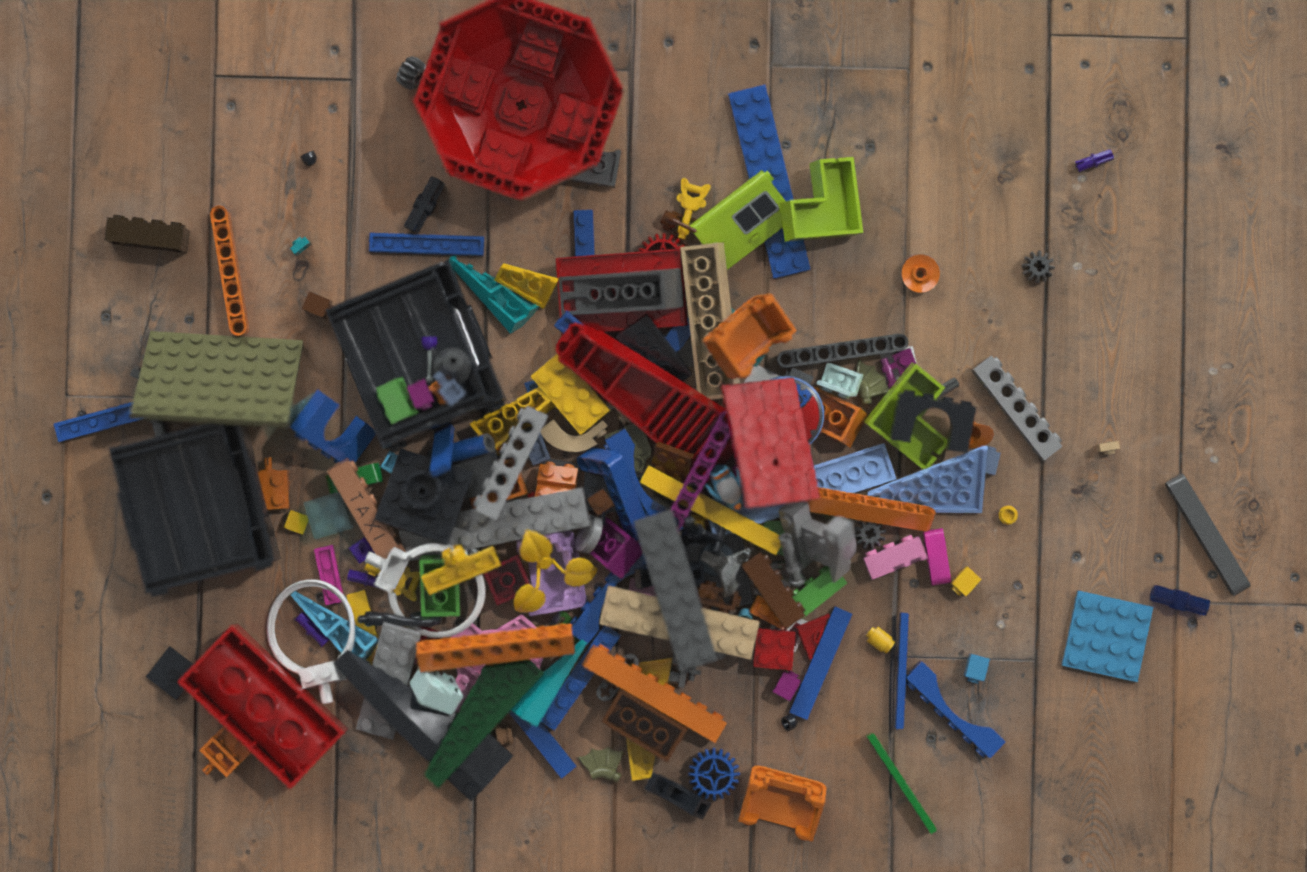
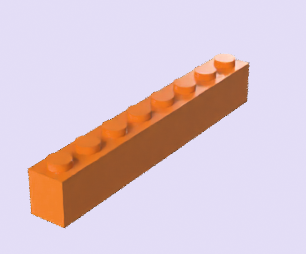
[582,644,727,743]

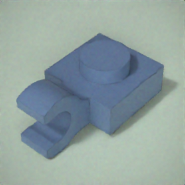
[433,371,466,406]

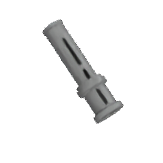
[779,533,806,586]

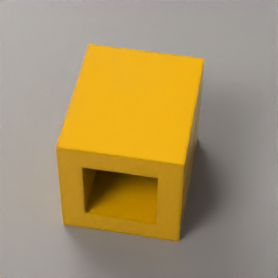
[950,566,982,596]

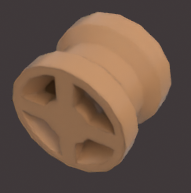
[496,725,514,745]

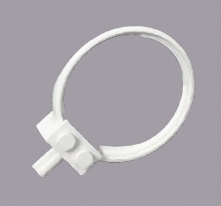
[365,543,485,638]
[267,579,355,704]

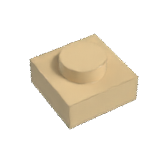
[1097,441,1120,455]

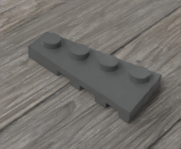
[567,150,621,188]

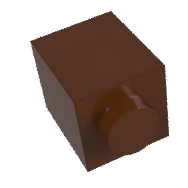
[302,291,333,319]
[587,489,614,517]

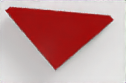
[796,613,830,660]

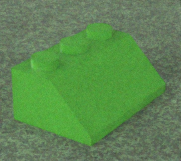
[419,555,460,617]

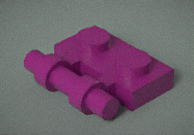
[880,348,916,389]

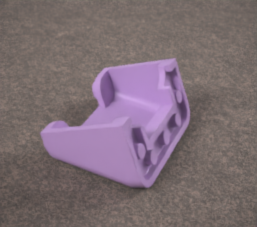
[516,531,586,616]

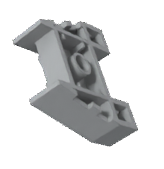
[779,501,855,583]

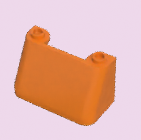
[738,765,826,842]

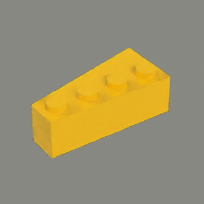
[469,387,555,456]

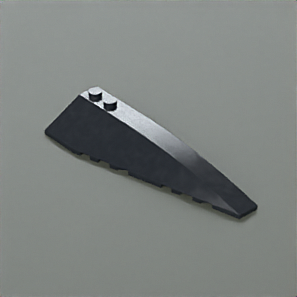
[334,649,513,801]

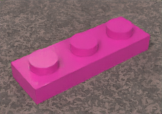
[314,545,344,605]

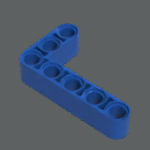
[576,447,646,541]

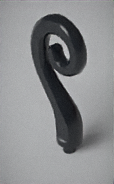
[358,611,442,627]

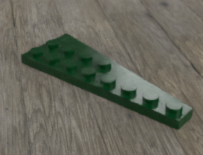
[424,659,544,789]

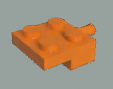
[258,457,290,510]
[199,726,252,777]

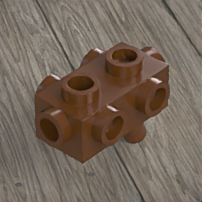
[696,580,741,614]

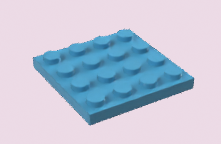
[1061,590,1153,682]

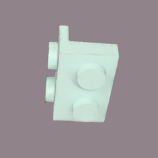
[816,362,863,399]

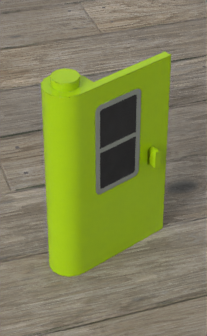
[689,170,786,270]

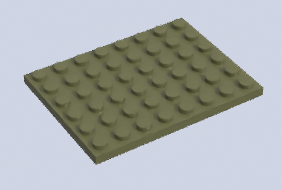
[130,331,304,427]

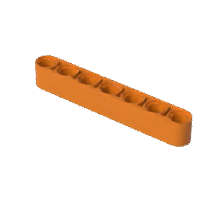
[210,205,249,337]
[804,487,936,531]

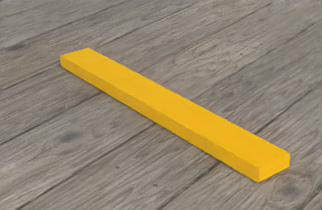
[640,466,781,556]

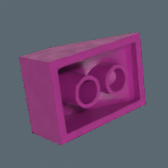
[590,517,643,579]

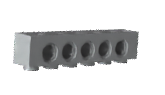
[971,355,1063,461]
[473,406,548,521]

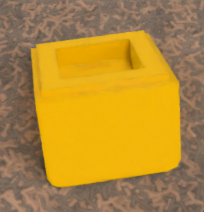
[284,510,310,535]

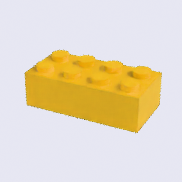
[530,354,610,435]

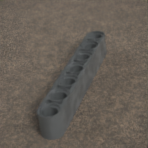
[777,334,909,369]
[1165,473,1251,596]

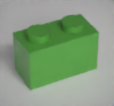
[376,378,419,424]

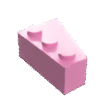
[862,535,928,580]

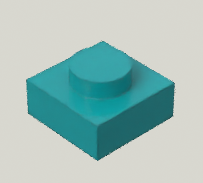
[290,237,312,256]

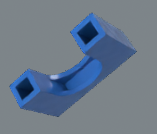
[291,390,376,464]

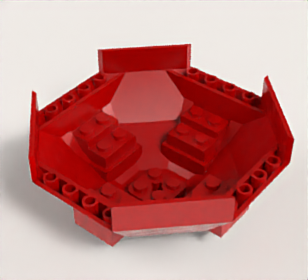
[412,0,624,201]

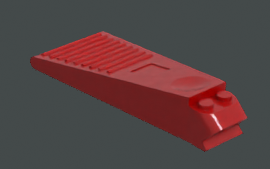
[555,323,734,484]

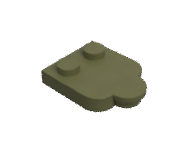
[604,423,651,472]

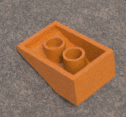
[813,386,868,448]

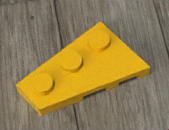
[494,263,559,309]

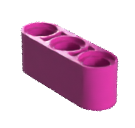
[923,528,951,586]

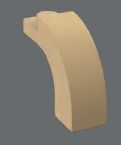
[540,419,608,453]

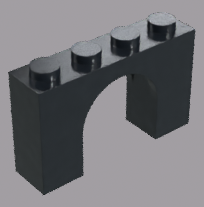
[889,389,976,453]

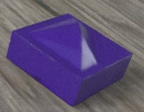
[348,537,375,564]

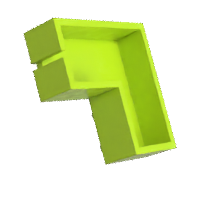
[780,157,863,242]
[864,362,948,470]

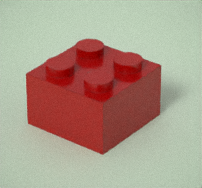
[753,628,796,670]

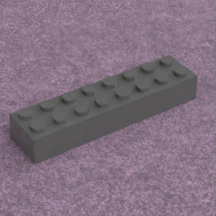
[634,509,718,671]

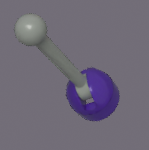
[422,337,437,384]

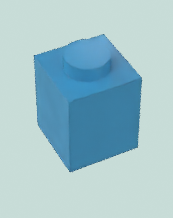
[963,653,990,684]

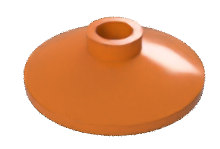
[901,254,940,293]

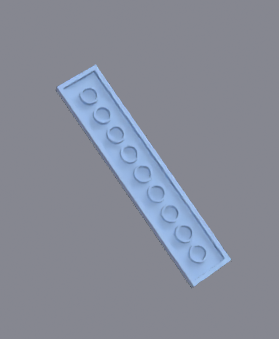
[708,443,897,536]

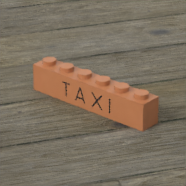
[327,457,406,559]

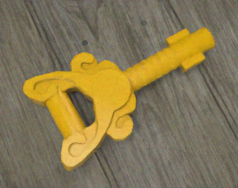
[677,178,711,240]
[364,563,420,602]

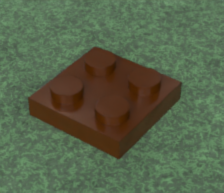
[651,442,694,484]

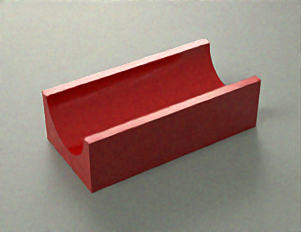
[178,623,348,790]

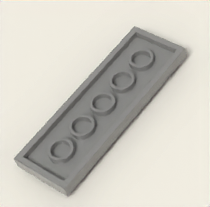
[356,622,421,740]

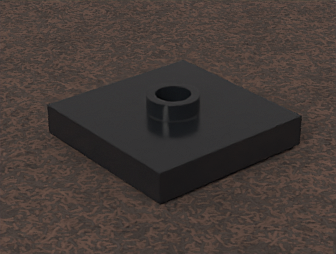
[146,646,194,700]

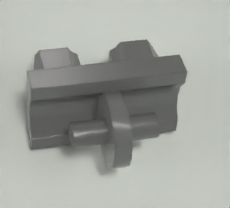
[669,654,701,688]

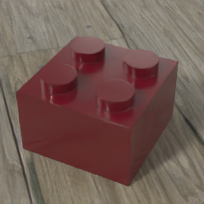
[484,555,531,605]

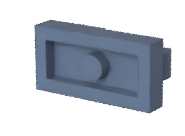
[522,426,551,465]

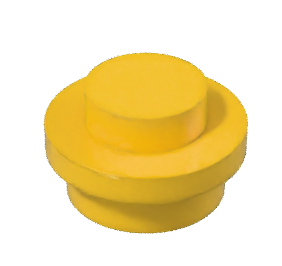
[998,505,1018,525]

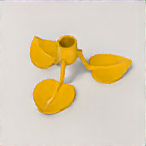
[514,530,598,613]

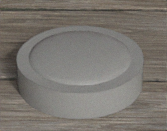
[575,515,603,554]

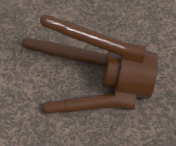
[660,210,697,247]

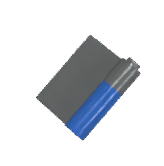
[426,433,504,500]

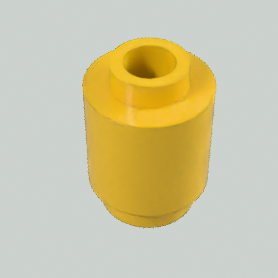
[866,626,895,654]

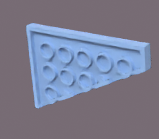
[867,446,988,513]

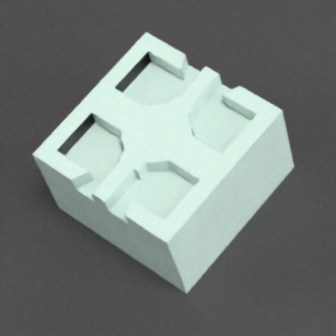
[410,668,464,715]

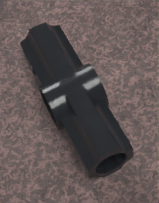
[404,176,446,234]

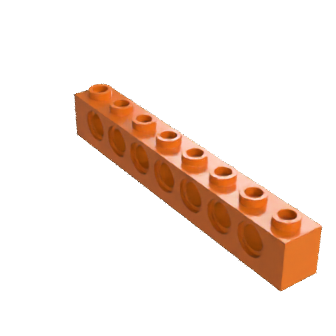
[417,624,575,672]

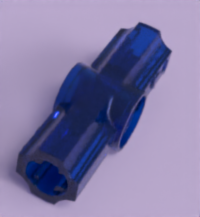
[1149,585,1210,616]

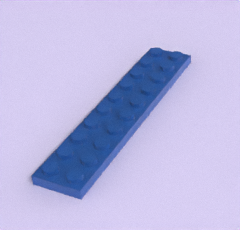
[728,85,811,279]

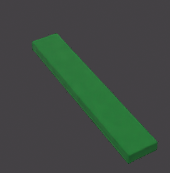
[866,732,937,834]

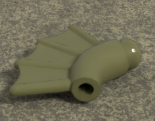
[855,360,889,406]
[578,747,624,783]

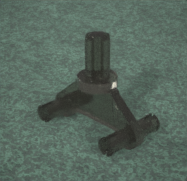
[700,548,752,598]

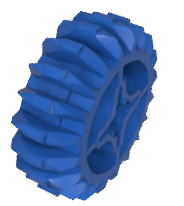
[688,748,740,800]

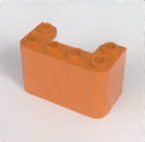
[702,293,797,379]

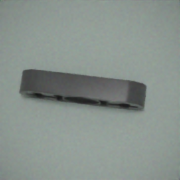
[596,654,639,701]

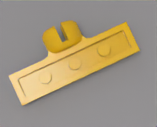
[421,545,501,595]

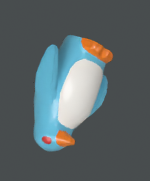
[706,464,744,511]

